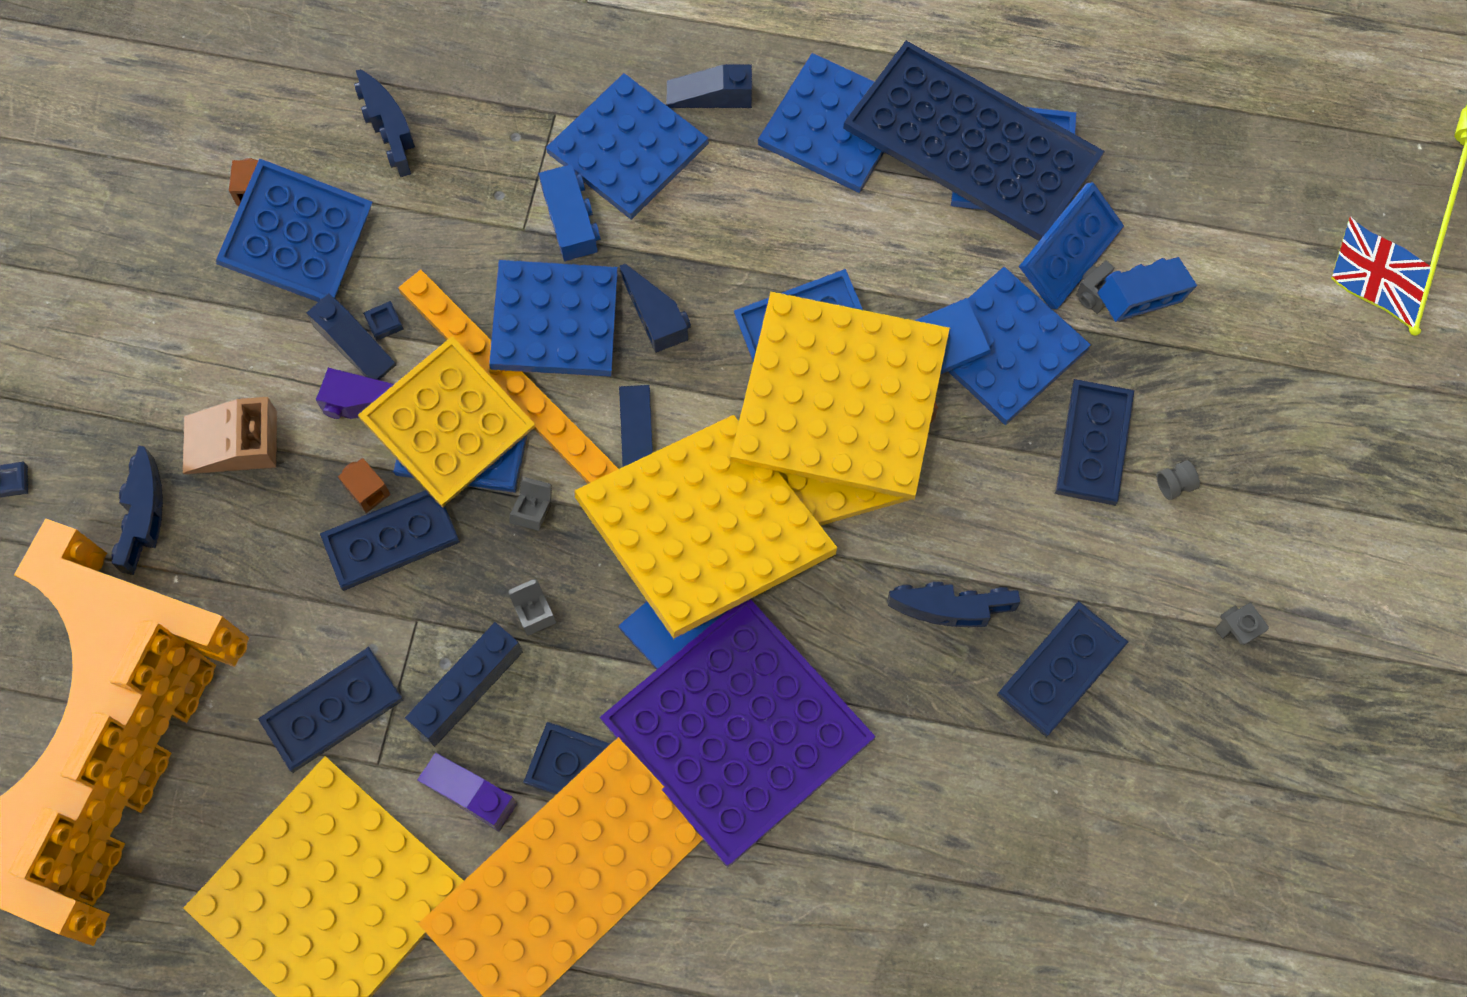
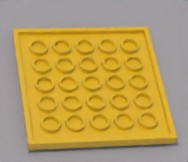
[730,292,950,500]
[575,415,837,639]
[183,756,464,997]

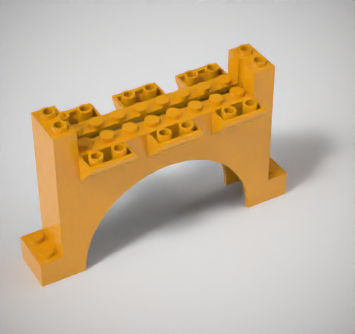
[0,518,249,946]

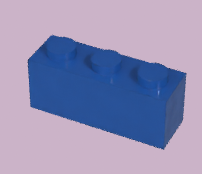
[538,164,601,261]
[1097,257,1197,322]

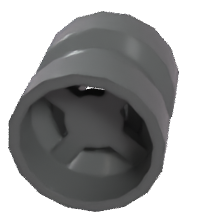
[1156,460,1200,500]

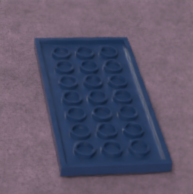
[843,40,1105,241]

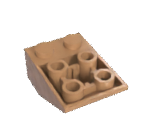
[183,397,277,474]

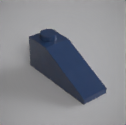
[666,64,752,108]
[620,264,691,353]
[306,293,396,380]

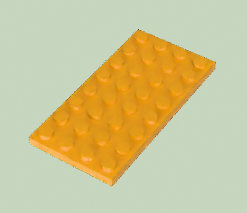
[418,737,703,997]

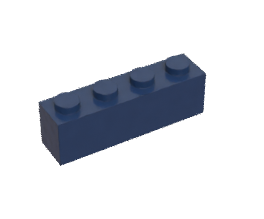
[405,622,523,747]

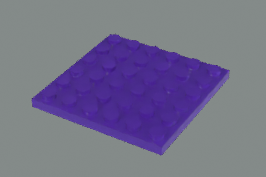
[600,599,876,868]

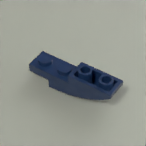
[354,69,415,177]
[111,446,163,575]
[887,582,1020,628]

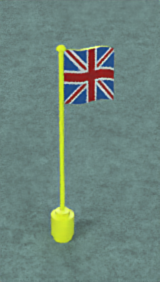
[1331,105,1467,336]

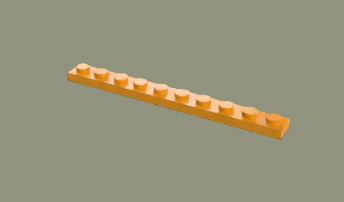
[398,269,618,484]

